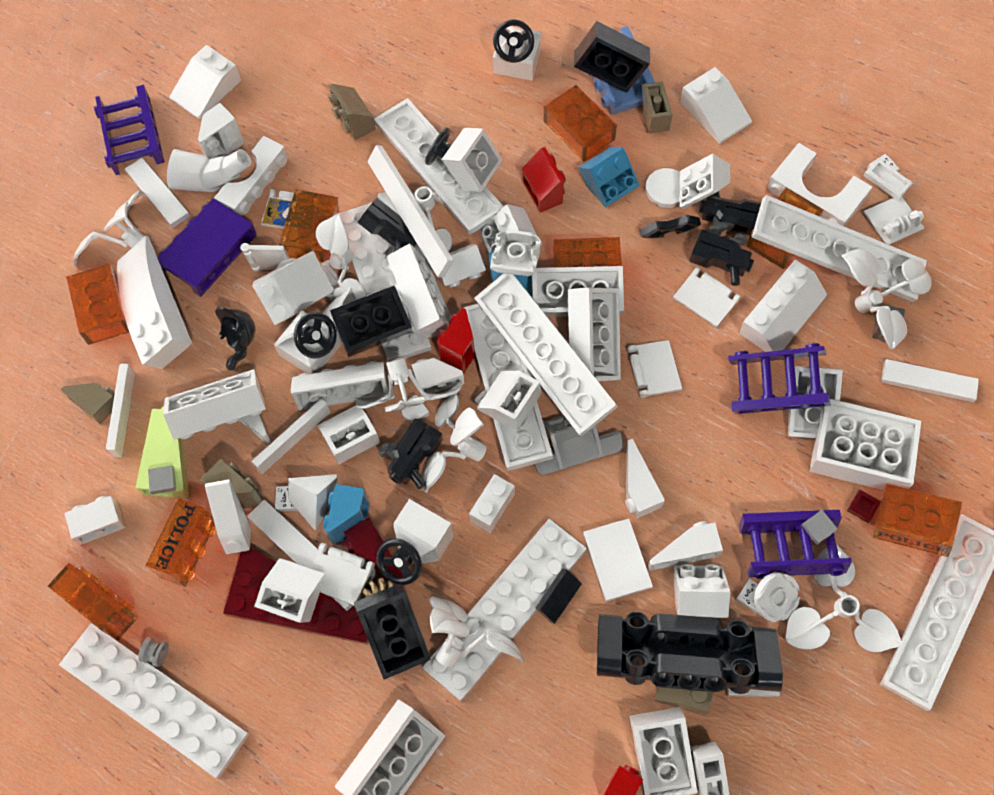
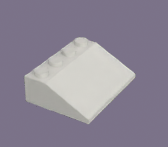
[809,399,921,495]

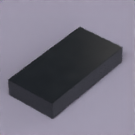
[535,568,582,624]

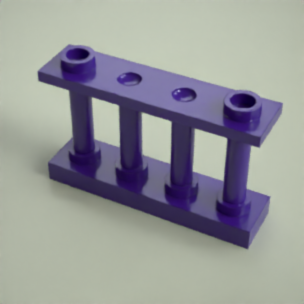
[94,84,165,175]
[728,343,831,414]
[739,510,852,579]

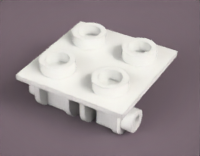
[864,197,924,245]

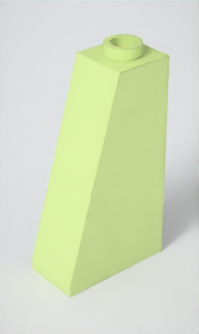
[135,407,189,499]

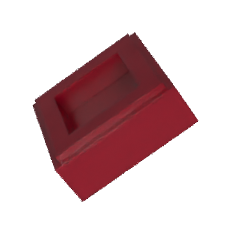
[847,489,881,523]

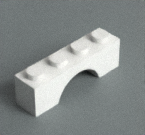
[214,136,288,217]

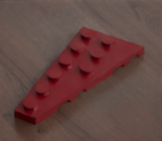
[223,547,368,645]

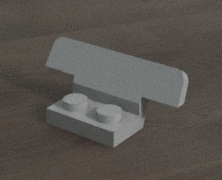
[534,415,623,475]

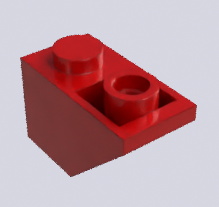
[603,765,644,795]

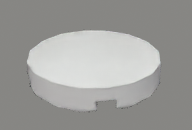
[645,168,680,208]
[754,572,800,622]

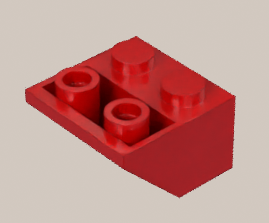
[521,147,566,213]
[437,307,475,375]

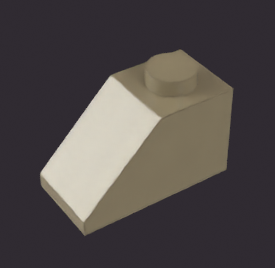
[642,81,673,133]
[60,383,115,424]
[655,687,713,716]

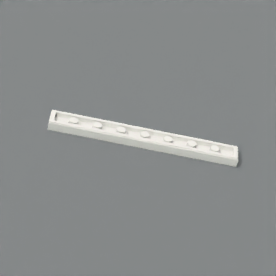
[368,145,454,278]

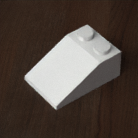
[169,45,241,120]
[680,67,752,144]
[252,251,334,325]
[788,366,843,438]
[629,707,698,795]

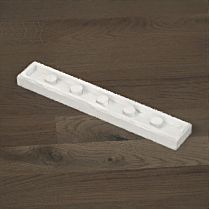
[247,500,364,611]

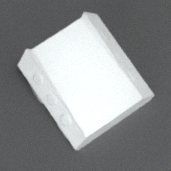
[490,230,542,276]

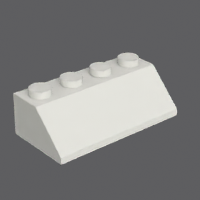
[387,244,451,338]
[739,259,827,352]
[532,266,624,317]
[568,288,621,381]
[291,361,389,411]
[163,369,266,440]
[335,699,445,795]

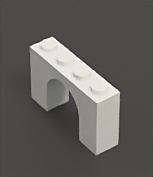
[767,143,872,227]

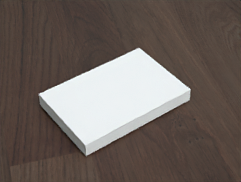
[583,519,653,602]

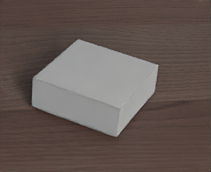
[148,466,176,495]
[801,510,838,545]

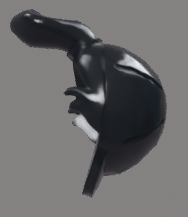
[215,307,256,371]

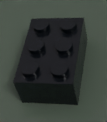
[574,21,650,93]
[330,285,412,357]
[353,583,431,680]

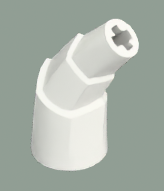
[167,149,251,192]

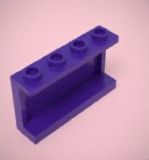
[158,198,257,297]

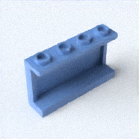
[589,26,655,115]

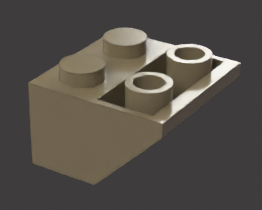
[329,84,376,140]
[200,459,262,508]

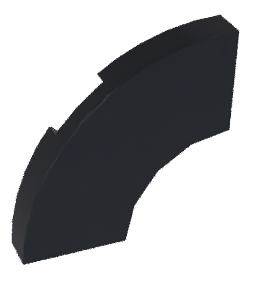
[639,215,701,238]

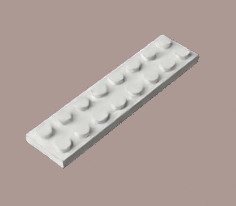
[374,98,503,235]
[752,195,927,302]
[335,203,432,362]
[474,273,618,437]
[463,304,553,471]
[880,514,994,711]
[422,519,587,702]
[59,623,250,779]

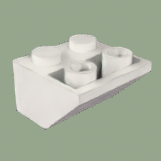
[198,103,244,158]
[680,154,730,209]
[479,204,537,253]
[477,371,541,431]
[317,405,380,465]
[254,558,326,623]
[674,564,730,618]

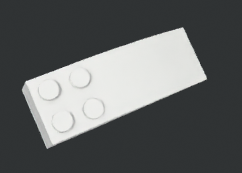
[117,236,192,369]

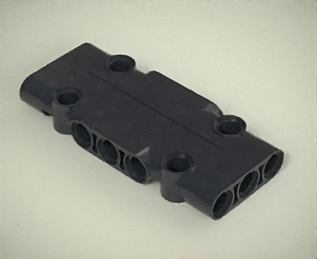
[597,612,783,694]

